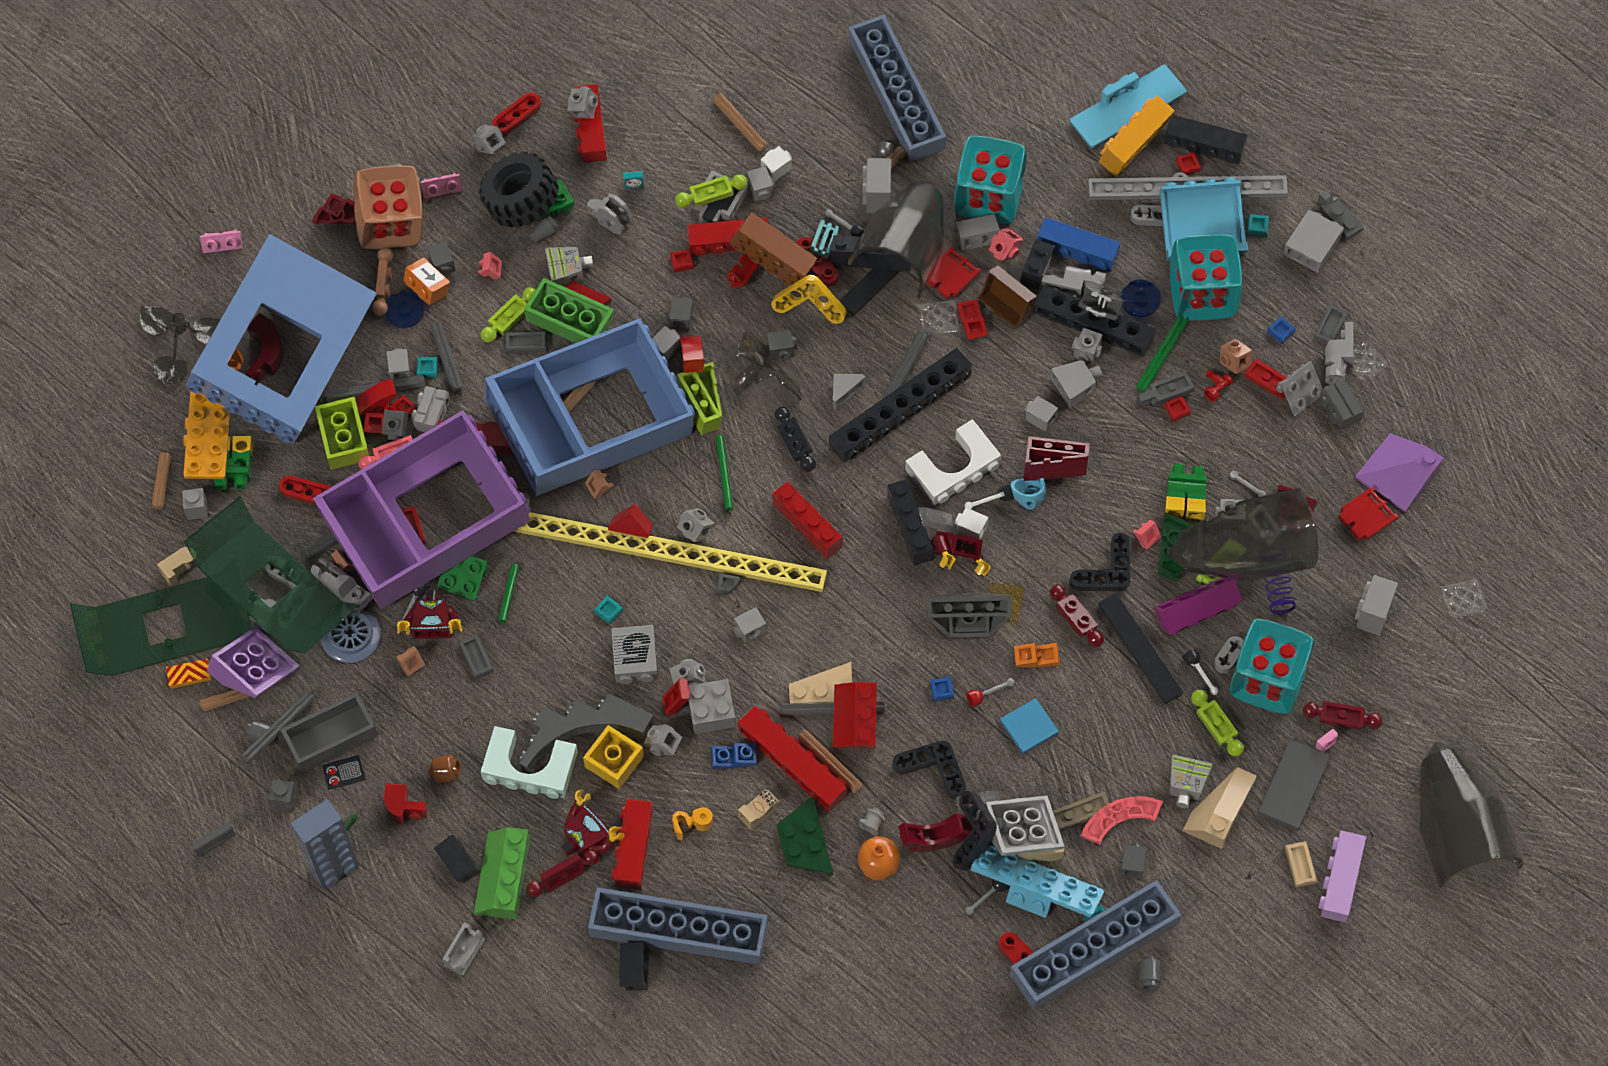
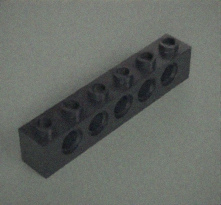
[1033,285,1155,357]

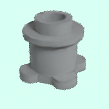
[859,807,886,836]

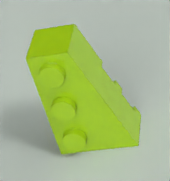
[676,362,722,435]

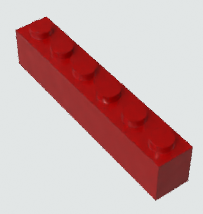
[737,706,847,812]

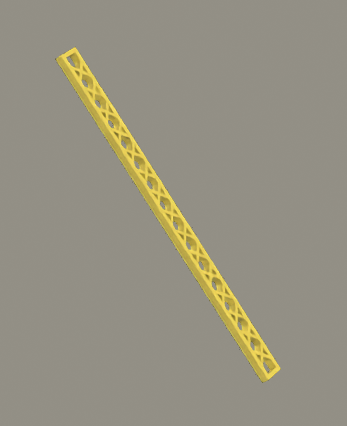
[513,512,827,592]

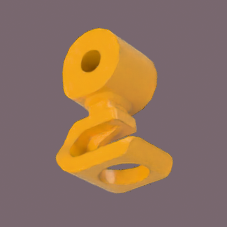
[672,807,713,840]

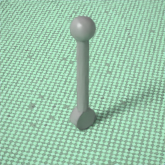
[1230,471,1266,498]

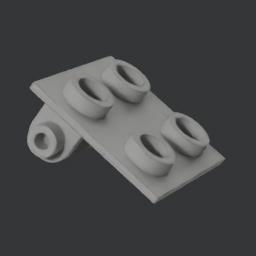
[1276,361,1323,416]

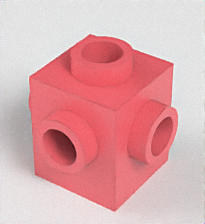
[988,228,1024,261]

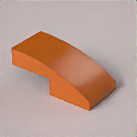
[1014,643,1060,668]

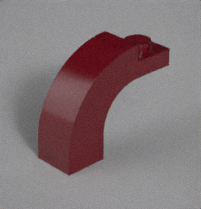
[245,313,283,385]
[898,813,973,852]

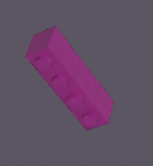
[1153,575,1243,635]

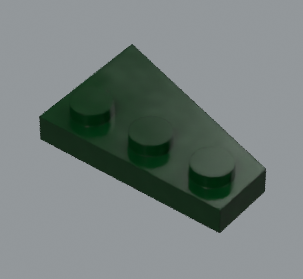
[1158,512,1203,583]

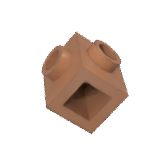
[1220,339,1252,374]

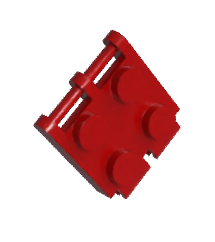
[924,247,982,300]
[1338,487,1399,541]

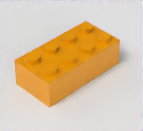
[1099,95,1175,177]

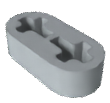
[1214,636,1244,674]

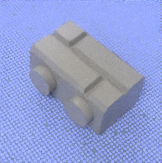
[411,386,450,432]

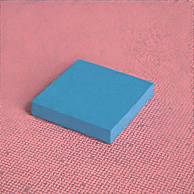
[1000,698,1059,754]

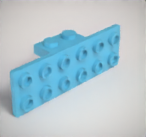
[1070,65,1187,148]
[971,844,1104,918]

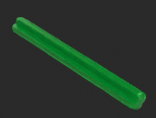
[1136,315,1189,393]

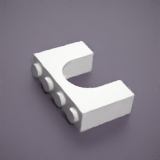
[905,419,1001,506]

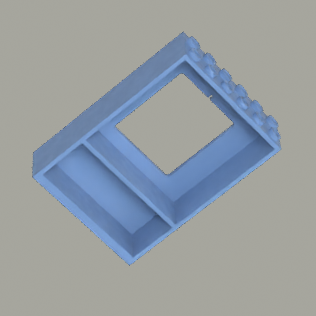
[185,234,377,444]
[484,318,695,496]

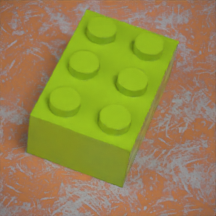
[315,397,369,470]

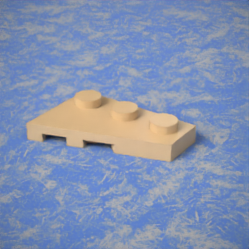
[789,662,852,703]

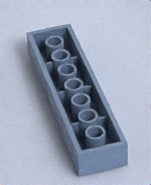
[849,15,946,162]
[1010,880,1181,1010]
[588,887,768,965]

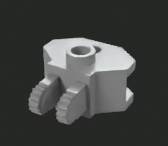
[587,193,633,235]

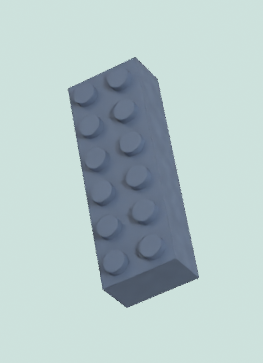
[290,799,359,889]

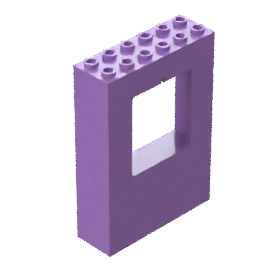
[313,410,531,609]

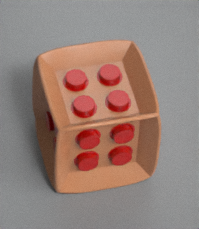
[353,165,423,249]

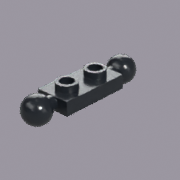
[774,406,816,472]

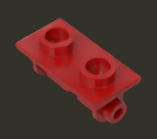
[727,253,760,288]

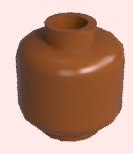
[428,754,462,784]

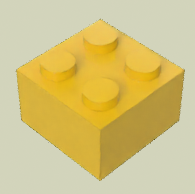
[583,725,644,789]

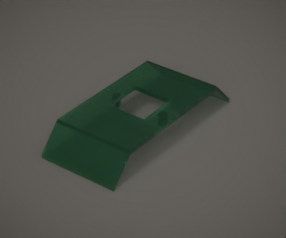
[184,496,360,654]
[70,559,252,676]

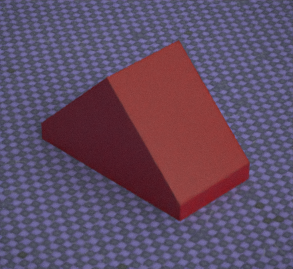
[608,503,653,538]

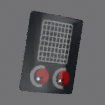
[322,755,366,790]

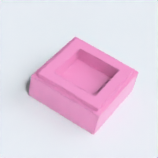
[1315,729,1338,752]

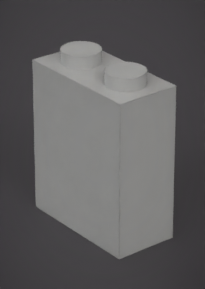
[1283,210,1344,273]

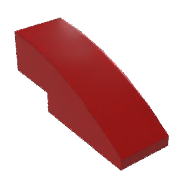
[680,335,704,373]

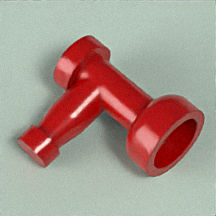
[1203,369,1233,402]

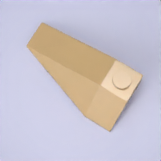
[1183,767,1257,849]

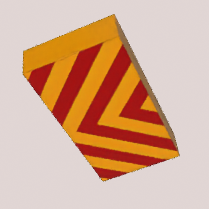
[166,659,212,689]

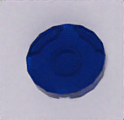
[1121,279,1161,317]
[385,290,425,328]

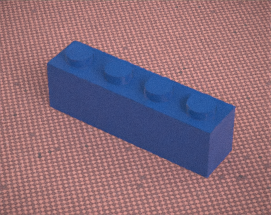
[1037,217,1120,272]

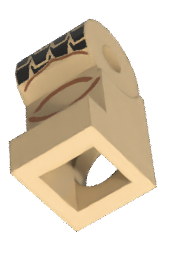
[157,547,198,587]
[738,790,780,831]

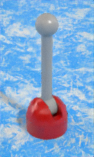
[966,678,1015,708]

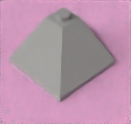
[984,796,1064,856]

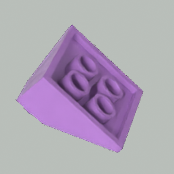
[1355,433,1444,512]
[207,627,300,698]

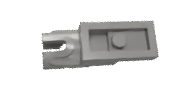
[1041,266,1107,299]
[1325,322,1354,385]
[311,558,373,613]

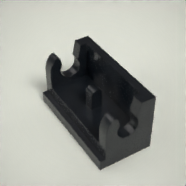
[434,834,481,883]
[619,942,649,991]

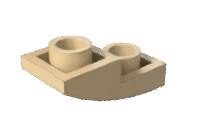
[1018,847,1065,862]

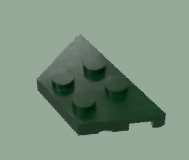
[777,797,833,876]

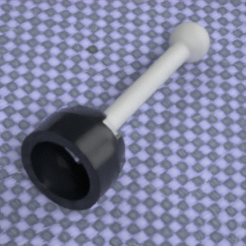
[965,484,1014,509]
[1182,648,1218,695]

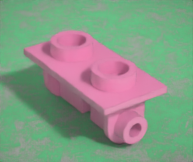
[421,173,463,199]
[200,229,243,253]

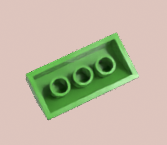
[524,278,614,343]
[474,828,530,920]

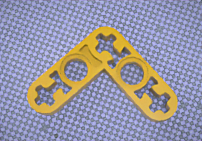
[771,275,846,324]

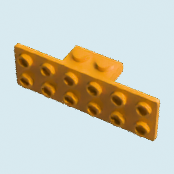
[183,391,230,479]

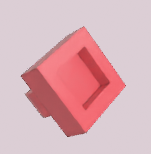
[478,252,502,280]
[1134,520,1161,550]

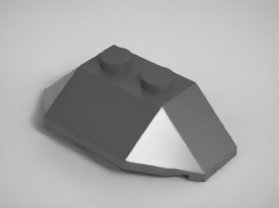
[927,593,1012,638]

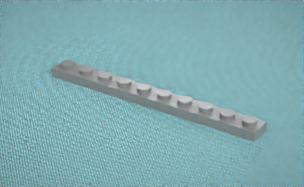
[1088,176,1288,200]

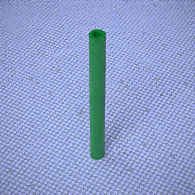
[716,435,733,511]

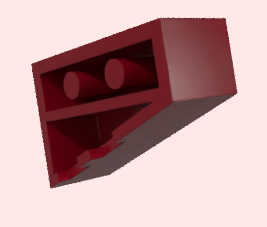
[1023,436,1090,481]

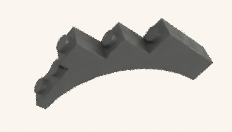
[519,694,654,774]

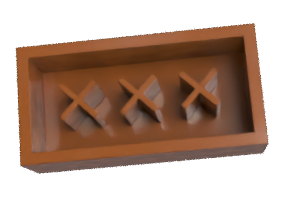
[729,212,817,286]

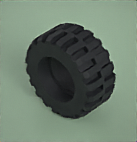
[479,152,558,228]

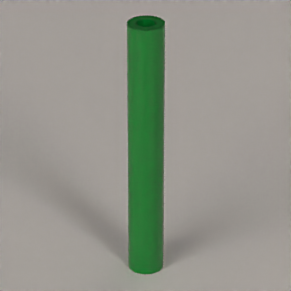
[498,563,519,623]

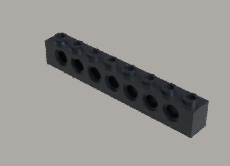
[829,348,972,463]

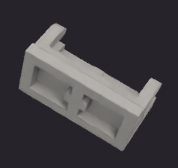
[956,214,1000,251]
[443,922,485,976]

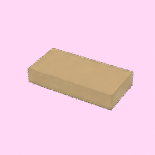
[1285,841,1317,888]

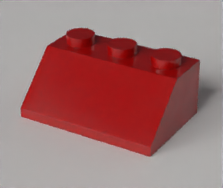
[833,682,877,749]

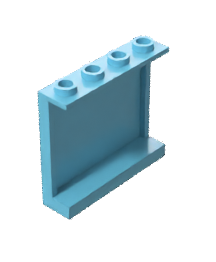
[1160,178,1248,261]

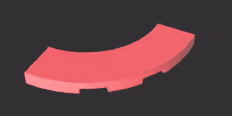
[1079,796,1163,845]

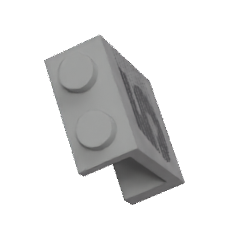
[611,625,658,684]

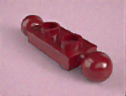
[1050,584,1104,648]
[1302,701,1383,730]
[526,849,599,898]

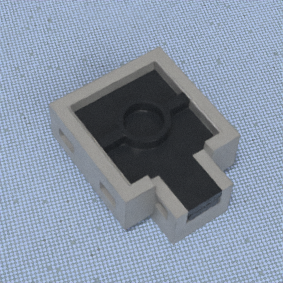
[694,171,748,224]

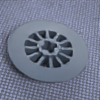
[321,608,381,663]

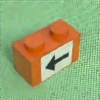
[403,258,450,306]

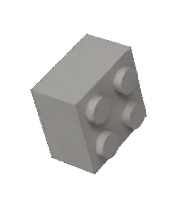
[863,158,891,213]
[1355,575,1398,636]
[688,679,736,734]

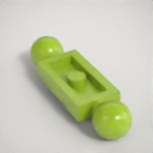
[675,174,747,208]
[481,287,536,343]
[1191,690,1244,757]

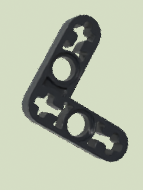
[1070,533,1130,591]
[893,741,966,800]
[953,791,997,871]

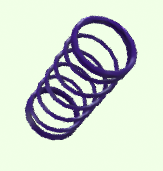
[1260,547,1296,614]

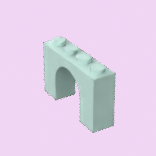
[481,726,578,799]

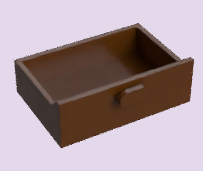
[977,265,1037,328]

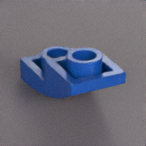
[710,743,756,769]

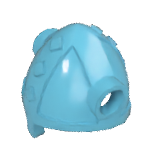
[1011,478,1046,509]

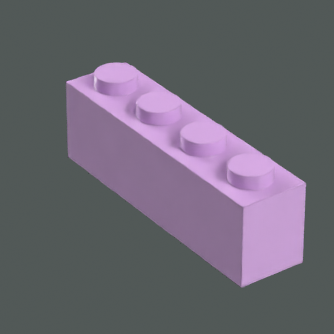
[1318,830,1366,923]

